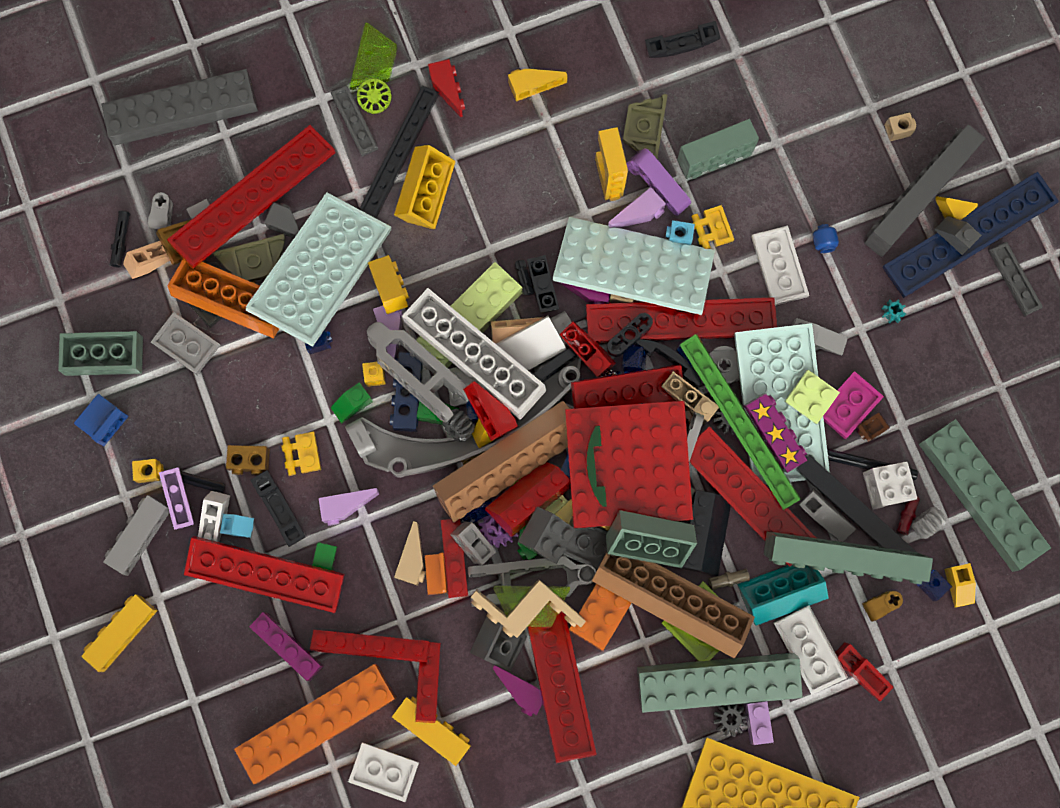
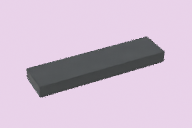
[330,85,378,157]
[989,242,1043,317]

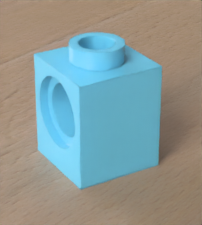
[666,220,695,245]
[220,514,254,538]

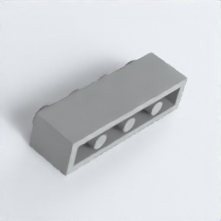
[104,495,170,576]

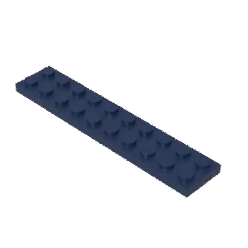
[882,172,1059,298]

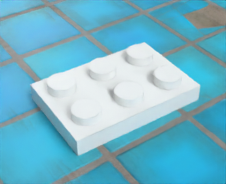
[348,743,419,802]

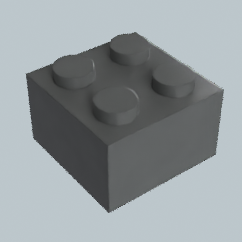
[518,507,575,564]

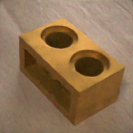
[226,445,270,475]

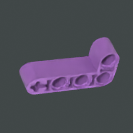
[626,148,692,216]

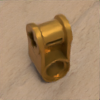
[862,591,903,622]

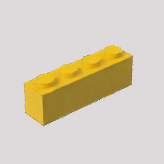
[81,594,158,672]
[392,696,471,766]

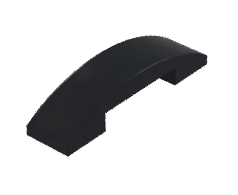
[645,21,721,58]
[635,339,701,389]
[250,470,306,547]

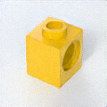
[362,362,386,387]
[132,459,164,483]

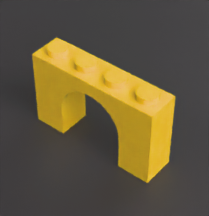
[595,127,628,201]

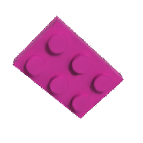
[823,371,884,439]

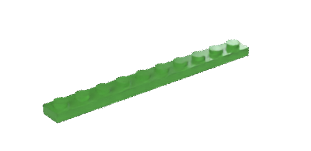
[680,334,801,510]

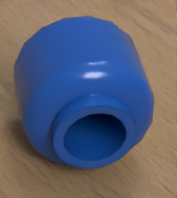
[813,224,839,253]

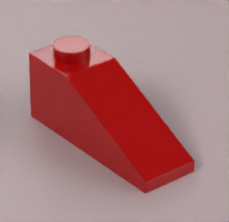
[463,381,518,441]

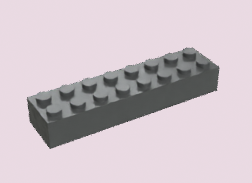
[101,69,258,145]
[864,124,986,258]

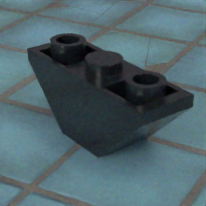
[527,255,559,314]

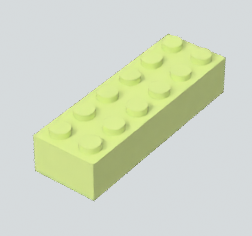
[416,262,522,368]

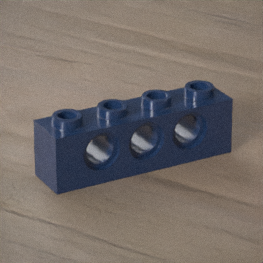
[390,352,423,432]

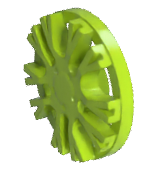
[357,78,391,114]

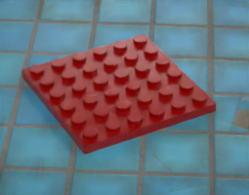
[565,401,693,528]

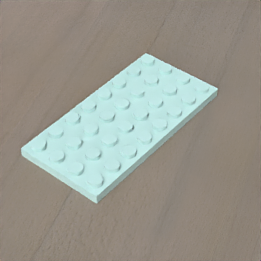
[246,193,391,347]
[553,217,715,315]
[734,323,830,485]

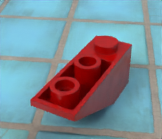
[428,59,465,117]
[559,321,616,377]

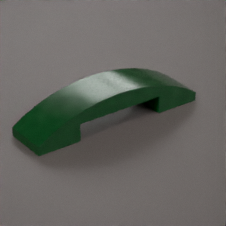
[586,426,607,507]

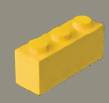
[368,255,409,314]

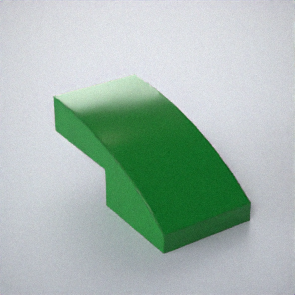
[312,542,338,571]

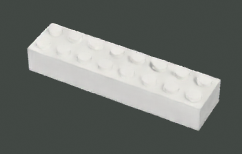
[402,288,546,420]

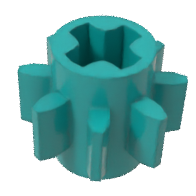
[881,299,906,323]

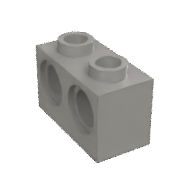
[450,521,496,565]

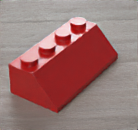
[485,462,571,537]

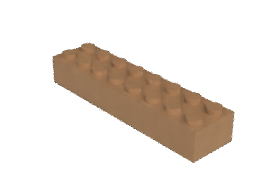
[433,401,570,522]
[592,553,755,658]

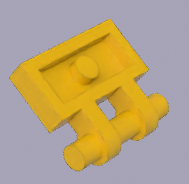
[691,205,734,249]
[281,431,322,476]

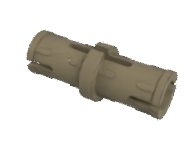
[708,569,750,590]

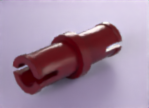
[896,497,920,536]

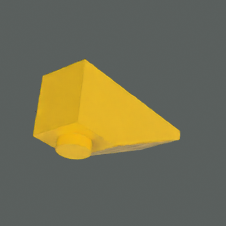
[508,69,567,101]

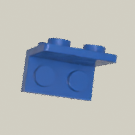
[74,394,129,446]

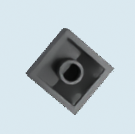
[470,617,527,672]

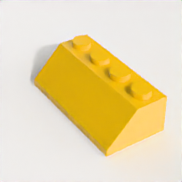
[394,145,456,229]

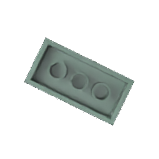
[677,119,759,179]
[58,331,143,376]
[606,510,697,568]

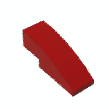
[835,642,894,702]

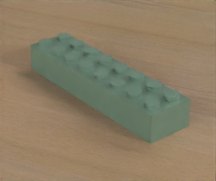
[919,419,1051,572]
[764,531,933,584]
[637,653,803,713]

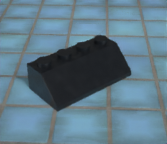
[679,490,731,576]

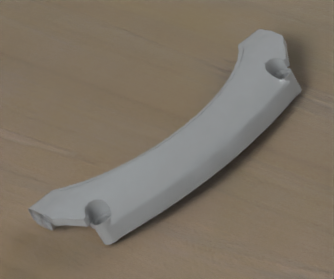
[345,311,582,478]

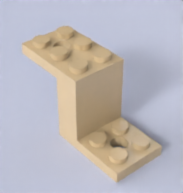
[471,579,586,638]

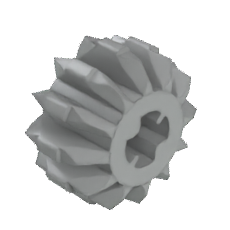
[912,507,946,539]

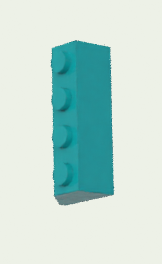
[737,564,829,626]

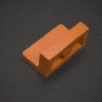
[425,552,448,595]

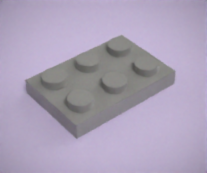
[151,312,220,376]

